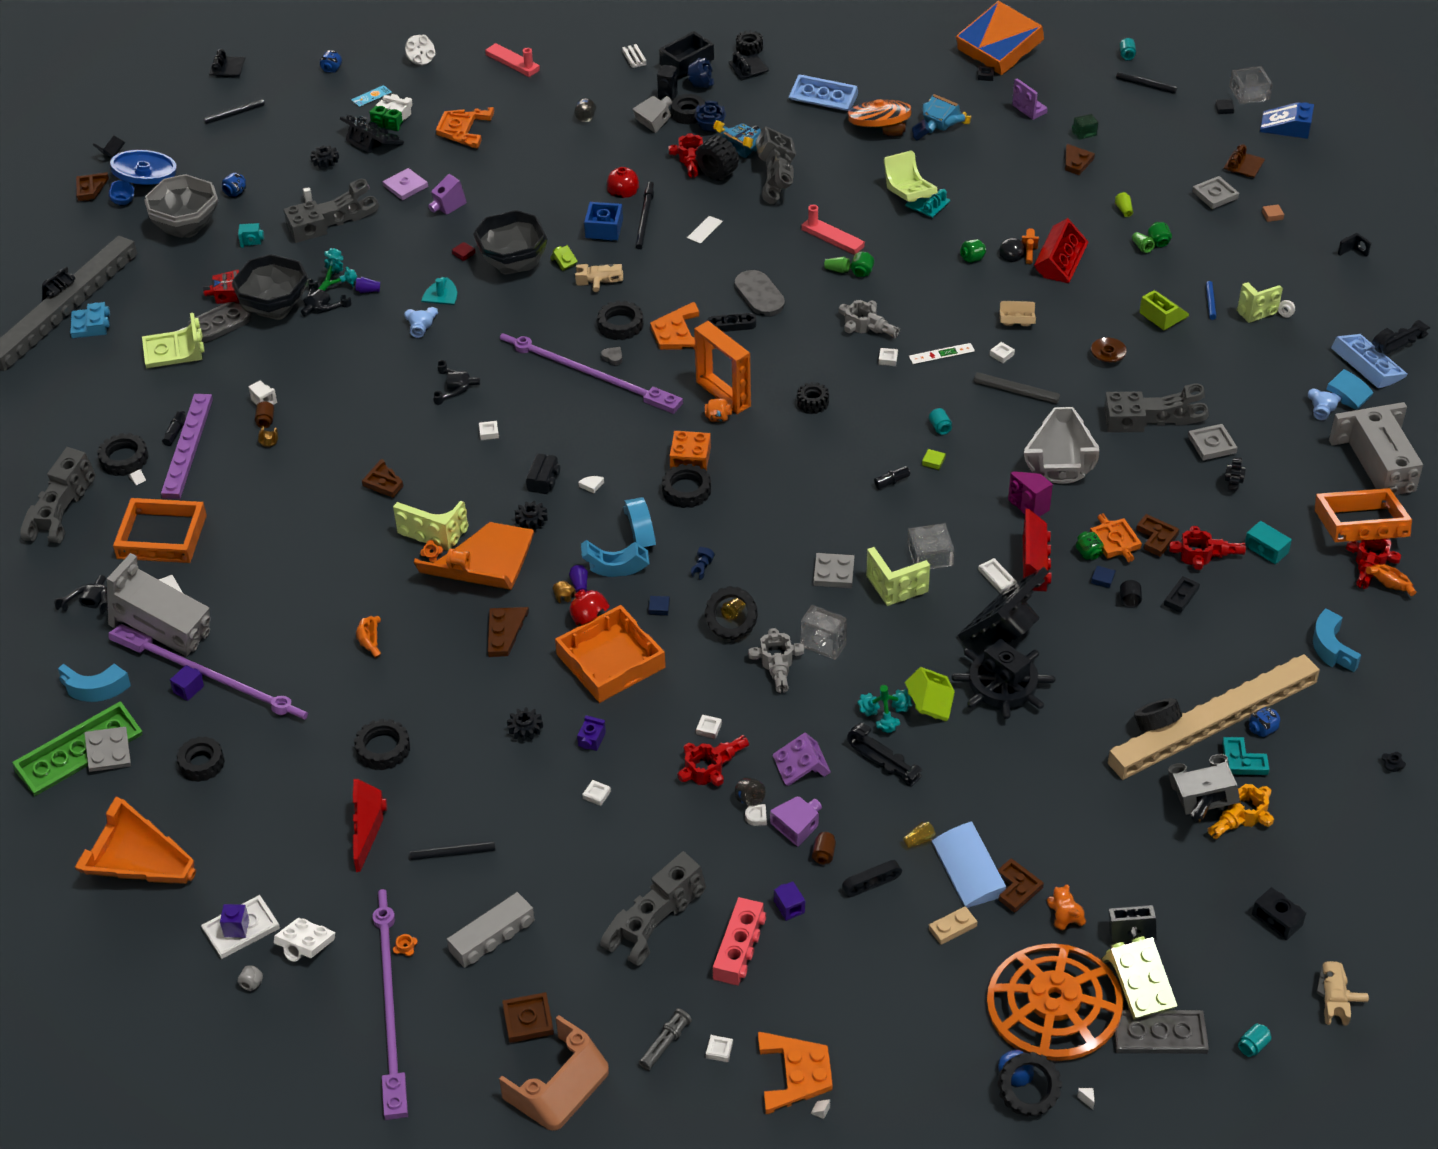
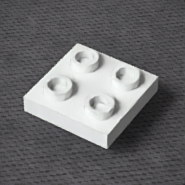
[274,917,335,962]

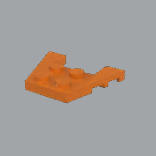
[436,107,494,149]
[650,302,715,350]
[758,1032,833,1114]

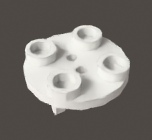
[405,35,435,65]

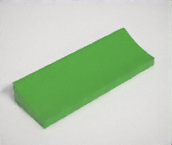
[12,701,143,796]

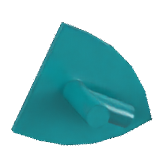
[421,277,457,305]

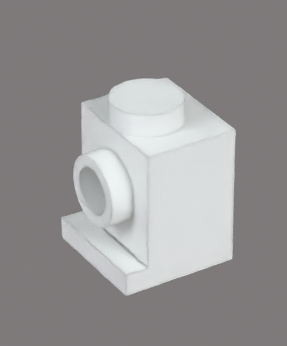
[248,380,277,405]

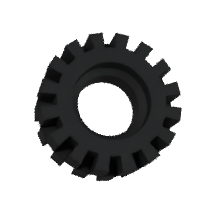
[736,30,763,56]
[797,382,829,414]

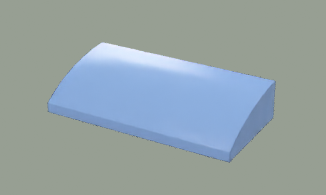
[789,74,858,111]
[1331,334,1407,388]
[932,821,1006,908]

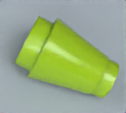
[1115,192,1133,217]

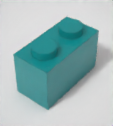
[1245,521,1292,565]

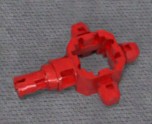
[668,133,703,178]
[1169,526,1246,570]
[1346,538,1401,589]
[678,735,749,786]

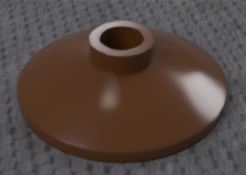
[1091,337,1127,362]

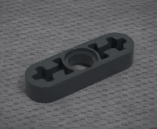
[707,313,757,332]
[842,860,902,897]

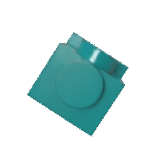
[238,223,264,248]

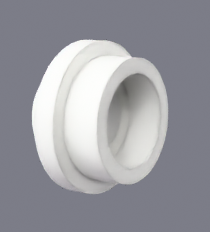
[1278,300,1295,317]

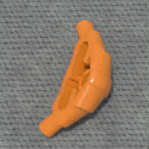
[1366,564,1416,596]
[356,616,381,658]

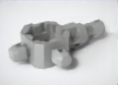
[839,300,900,338]
[748,628,804,693]

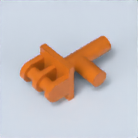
[1022,228,1039,264]

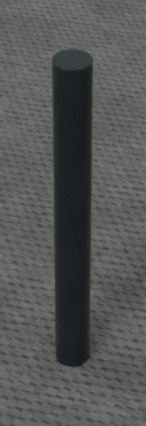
[1116,72,1177,93]
[204,99,265,124]
[410,842,495,860]

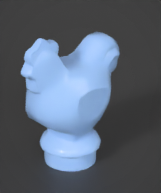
[404,307,438,338]
[1308,388,1342,420]

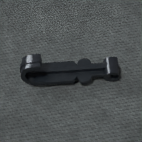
[1372,320,1431,354]
[847,723,922,786]

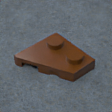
[1065,144,1095,175]
[76,172,109,201]
[362,459,403,498]

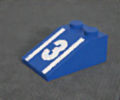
[1260,102,1314,139]

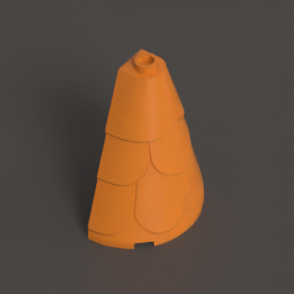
[75,797,196,884]

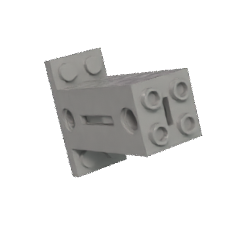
[1329,402,1423,495]
[107,553,211,657]

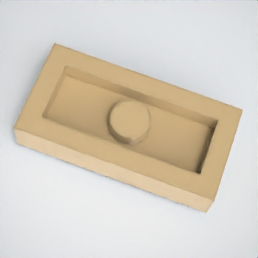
[929,906,978,945]

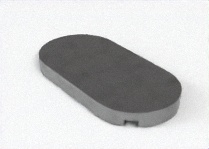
[735,270,785,316]
[186,302,251,342]

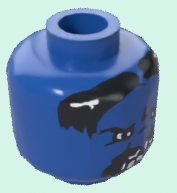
[320,50,342,72]
[222,173,246,197]
[1249,707,1280,737]

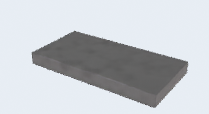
[1112,1010,1209,1054]

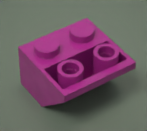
[1008,471,1053,517]

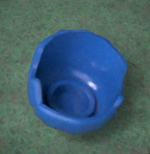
[109,180,134,205]
[998,1050,1034,1087]

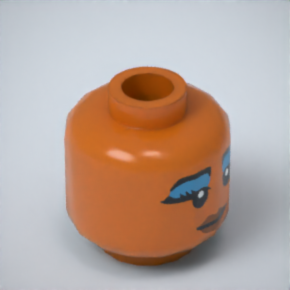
[705,398,732,422]

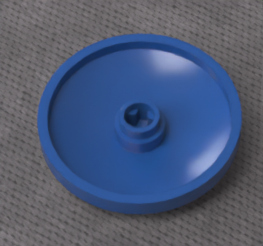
[110,150,176,184]

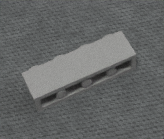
[447,892,535,968]

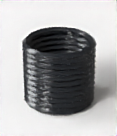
[1120,580,1142,607]

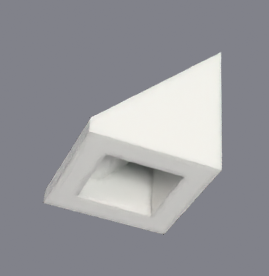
[128,469,146,485]
[1077,1088,1094,1110]
[811,1099,830,1119]

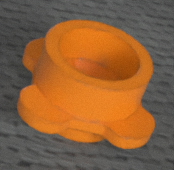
[420,540,443,562]
[393,934,418,956]

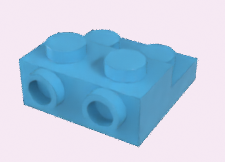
[70,302,110,338]

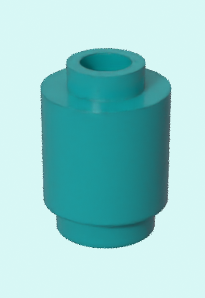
[1120,38,1136,60]
[928,408,952,435]
[1238,1024,1272,1057]

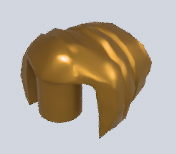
[258,426,278,447]
[553,581,576,603]

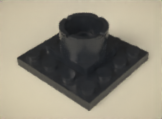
[957,567,1049,642]

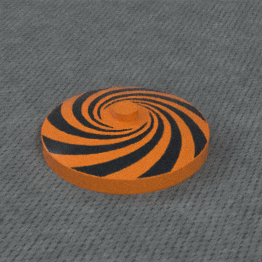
[848,99,911,127]

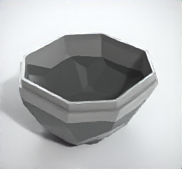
[144,174,218,238]

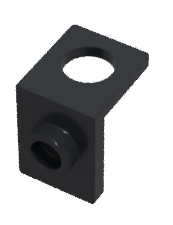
[93,135,125,159]
[1338,233,1371,257]

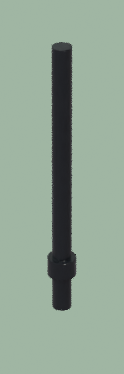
[636,182,654,249]

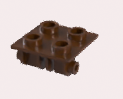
[1223,144,1265,177]

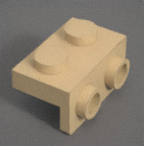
[999,301,1036,326]

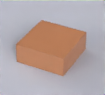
[1262,204,1284,222]

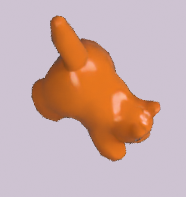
[1047,885,1086,930]

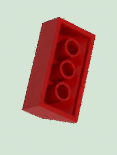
[1034,218,1088,283]
[1023,509,1051,592]

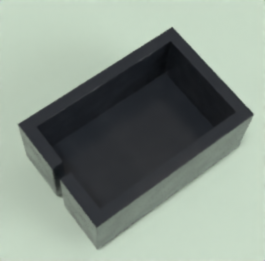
[659,31,714,78]

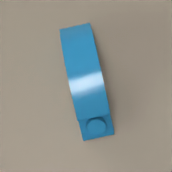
[623,497,656,547]
[581,540,650,577]
[1313,608,1361,672]
[58,664,131,702]

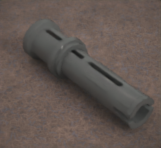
[639,1008,692,1071]

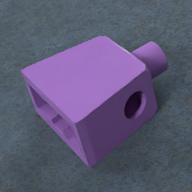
[428,174,467,214]
[770,797,822,847]

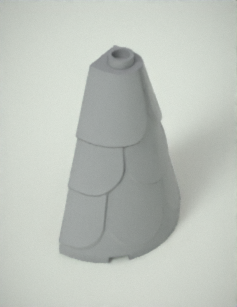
[1024,407,1099,484]

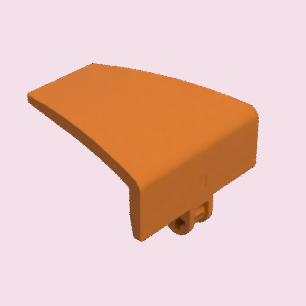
[413,522,534,590]

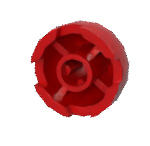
[607,167,639,198]
[570,589,610,626]

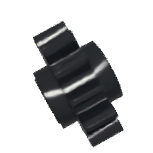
[310,145,339,168]
[1225,457,1246,491]
[515,501,548,530]
[507,707,543,741]

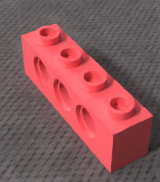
[713,897,766,986]

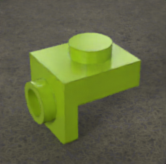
[550,245,578,271]

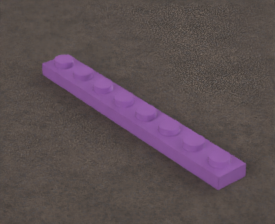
[161,394,213,499]

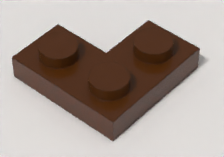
[1136,514,1180,557]
[998,858,1044,913]

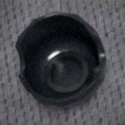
[999,238,1025,261]

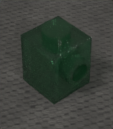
[1072,114,1098,140]

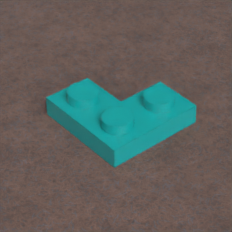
[1222,737,1269,775]

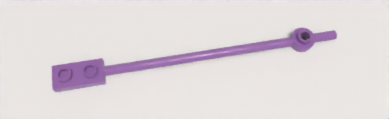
[500,333,683,414]
[109,624,308,720]
[373,889,408,1120]

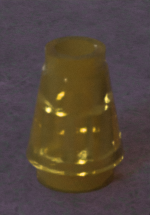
[721,598,746,620]
[903,821,936,848]

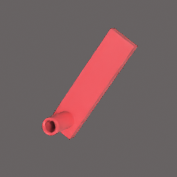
[485,43,540,77]
[801,205,865,255]

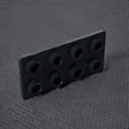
[340,115,404,152]

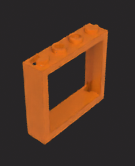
[694,321,751,414]
[1315,488,1412,542]
[113,498,207,563]

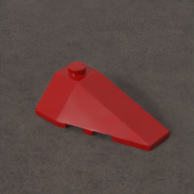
[353,779,387,872]

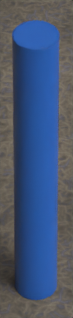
[1206,281,1216,320]

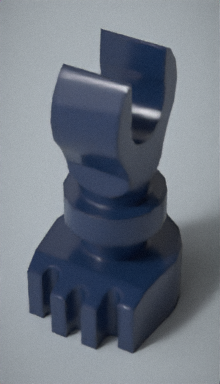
[691,547,715,580]

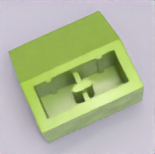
[1140,290,1189,330]
[905,667,955,721]

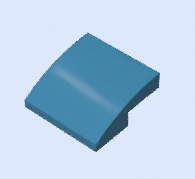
[1326,369,1373,410]

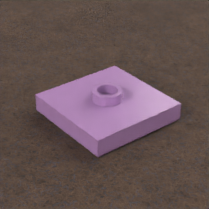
[382,168,428,200]

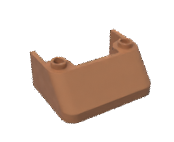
[499,1015,609,1131]

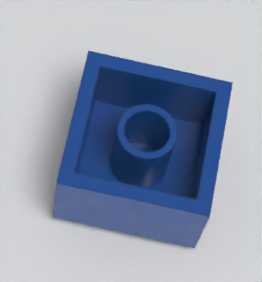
[584,202,623,240]

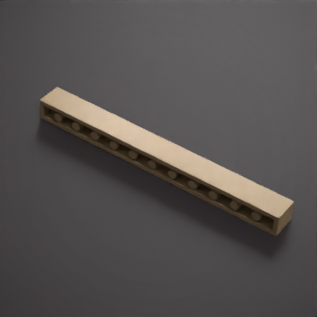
[1108,654,1320,780]

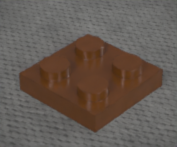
[502,992,554,1043]

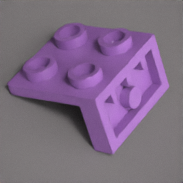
[1012,78,1048,120]
[773,732,831,786]

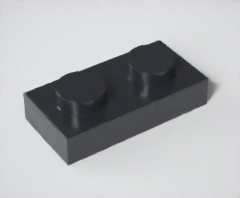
[1164,576,1200,613]

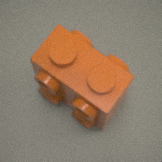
[670,431,711,471]

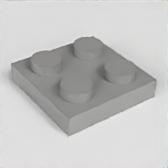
[1192,176,1239,209]
[1188,424,1238,460]
[814,553,854,588]
[85,727,131,772]

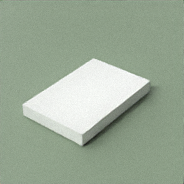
[201,895,280,959]

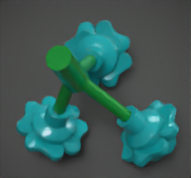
[318,248,357,291]
[857,685,913,733]

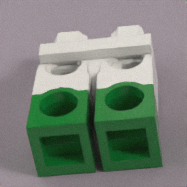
[369,94,412,131]

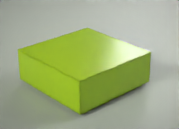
[922,449,946,470]

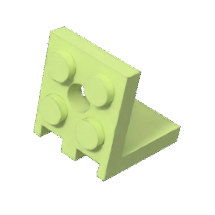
[866,547,930,606]

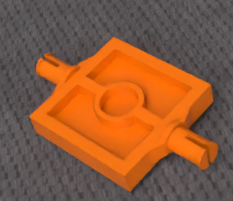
[1090,513,1142,562]

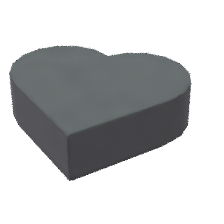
[601,347,622,365]

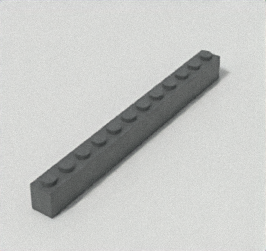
[0,235,137,371]

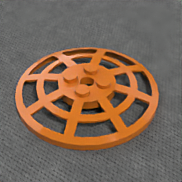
[987,944,1123,1061]

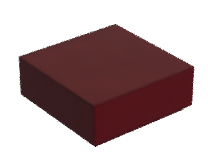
[452,242,476,261]

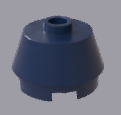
[688,57,714,88]
[695,101,726,132]

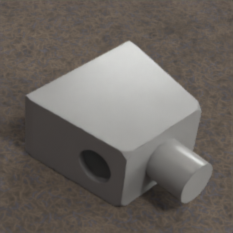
[633,96,672,133]

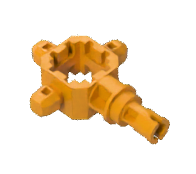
[1208,784,1274,839]

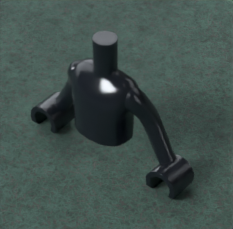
[301,278,352,316]
[433,360,480,405]
[54,575,108,615]

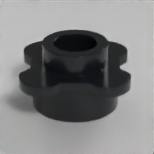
[1381,752,1406,772]

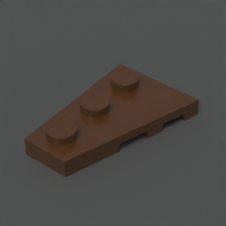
[488,607,529,657]

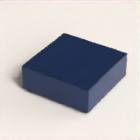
[912,119,930,140]
[1091,566,1116,588]
[649,596,670,615]

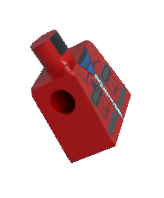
[203,270,239,304]

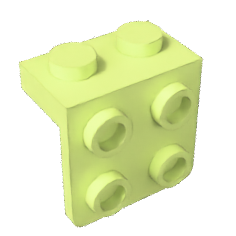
[1237,282,1283,323]

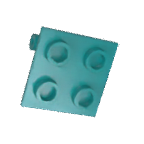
[905,189,951,218]

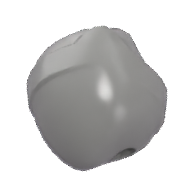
[238,965,263,991]

